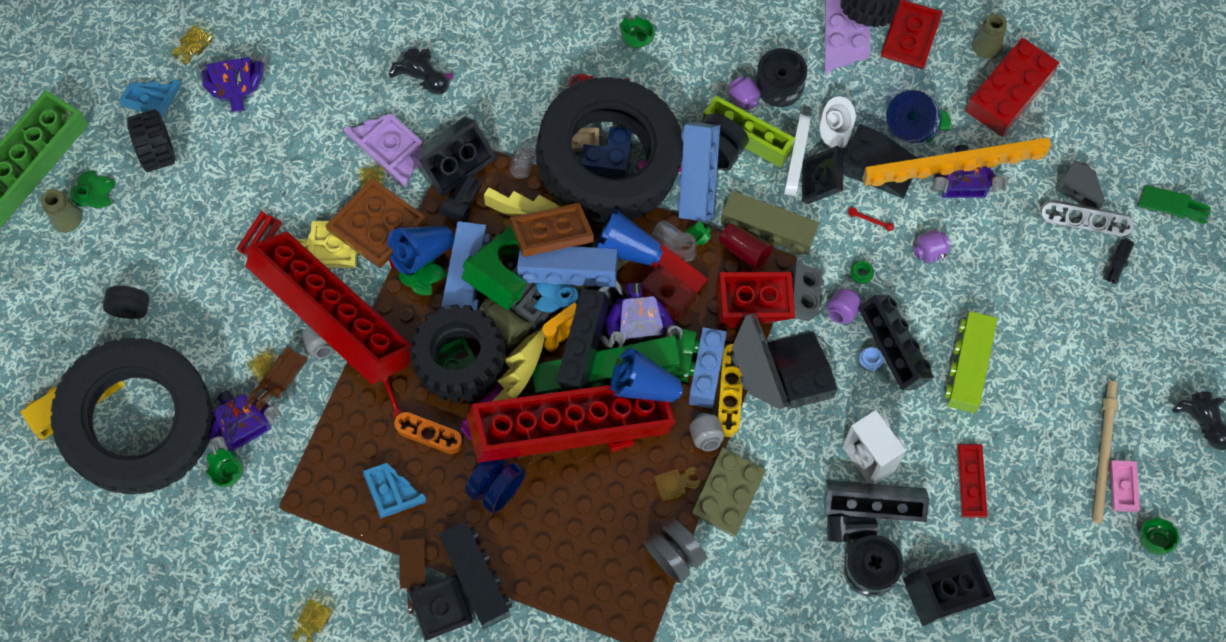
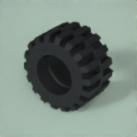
[840,0,900,27]
[127,109,175,172]

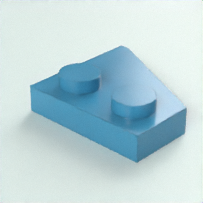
[119,80,181,117]
[363,463,426,519]

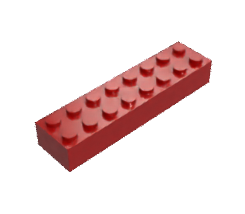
[245,231,413,384]
[467,385,675,463]

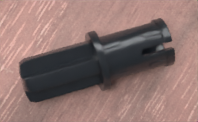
[1103,238,1134,284]

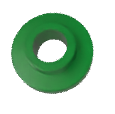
[850,261,874,284]

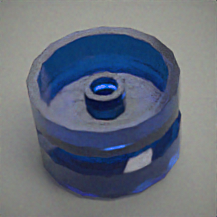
[886,90,942,144]
[464,458,526,515]

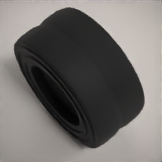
[103,286,149,319]

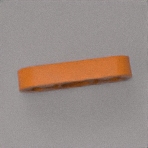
[394,412,463,454]

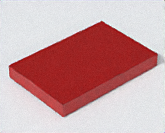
[880,0,943,70]

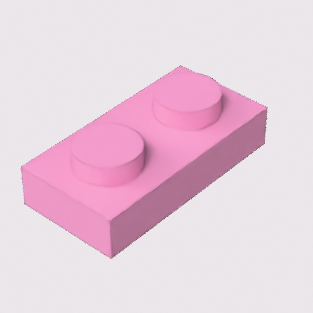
[1109,460,1140,512]

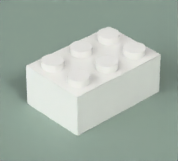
[842,410,906,484]

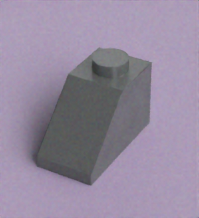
[1056,160,1105,209]

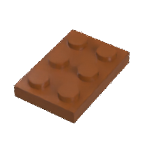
[510,203,594,257]

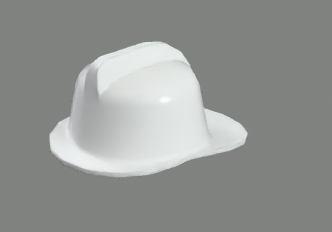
[818,96,856,148]

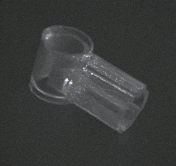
[510,136,538,178]
[652,220,697,262]

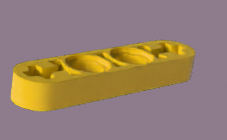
[718,344,743,437]

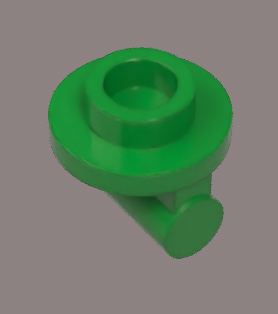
[685,222,712,246]

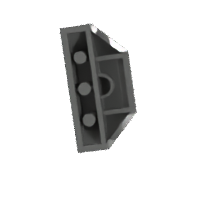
[732,313,790,409]

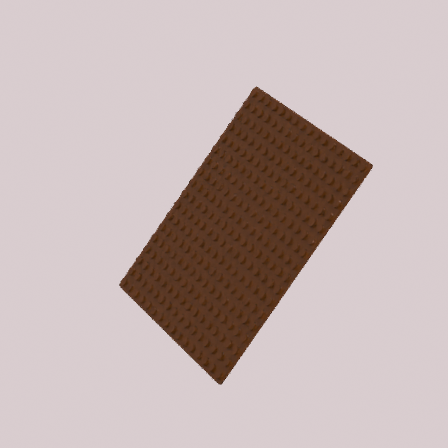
[279,150,797,642]

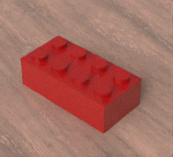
[965,37,1060,137]

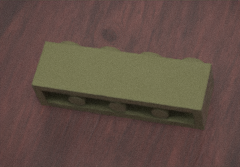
[721,191,820,255]

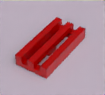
[236,211,282,256]

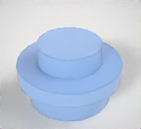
[859,347,884,371]

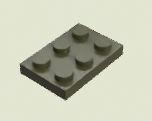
[690,447,766,537]

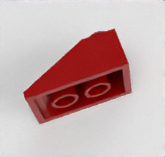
[716,272,795,328]

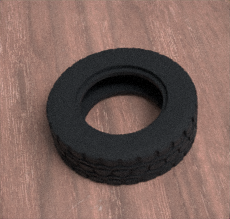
[535,77,684,223]
[50,338,213,495]

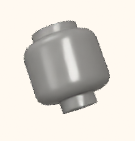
[303,326,335,359]
[689,413,725,451]

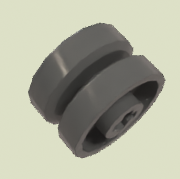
[643,517,707,583]

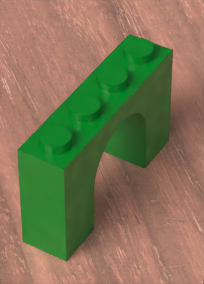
[461,225,527,310]

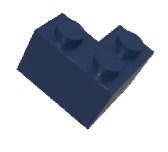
[580,126,633,179]

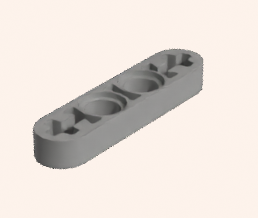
[1041,200,1134,236]

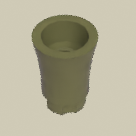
[972,13,1007,59]
[40,189,82,233]
[479,298,531,349]

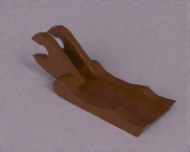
[246,345,307,411]
[399,538,426,614]

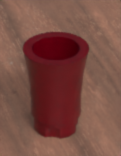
[719,223,773,272]

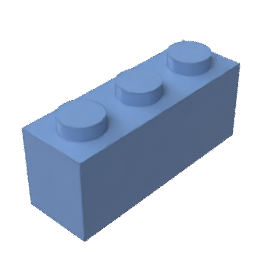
[689,327,727,409]

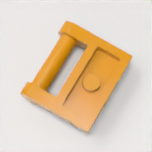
[542,302,577,353]

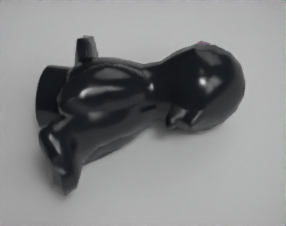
[389,48,453,95]
[1172,392,1226,450]

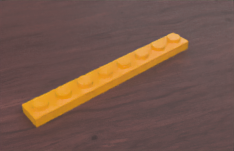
[863,137,1052,186]

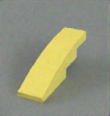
[484,188,561,217]
[493,328,545,401]

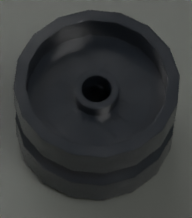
[756,48,807,107]
[702,113,749,171]
[843,535,903,597]

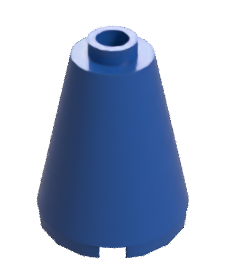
[594,209,663,266]
[387,226,455,274]
[610,348,683,402]

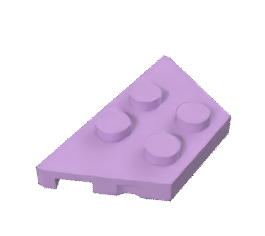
[824,0,870,74]
[344,114,423,188]

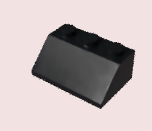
[410,117,497,198]

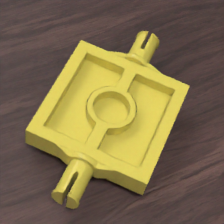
[296,221,358,268]

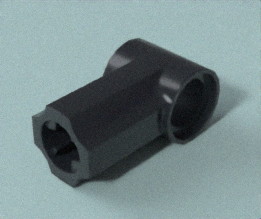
[441,175,482,222]
[827,514,878,542]

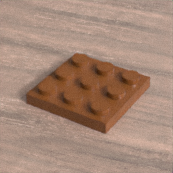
[325,178,426,269]

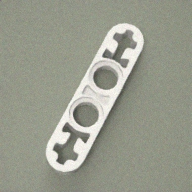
[784,114,811,197]

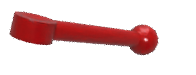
[848,207,894,231]
[381,376,402,418]

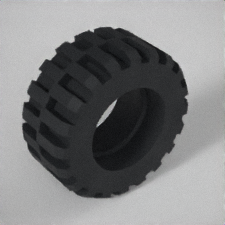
[409,304,507,403]

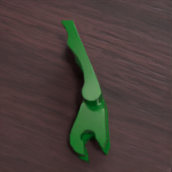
[1137,185,1211,224]

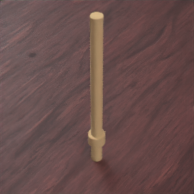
[1092,381,1118,524]

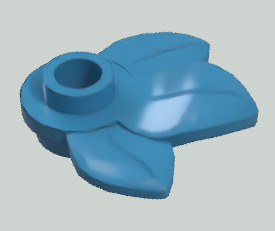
[534,283,579,313]

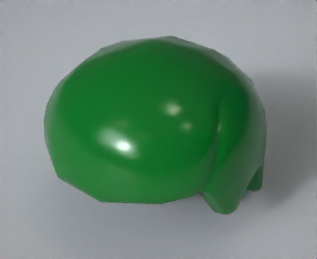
[620,16,655,48]
[206,448,244,488]
[1139,517,1179,555]

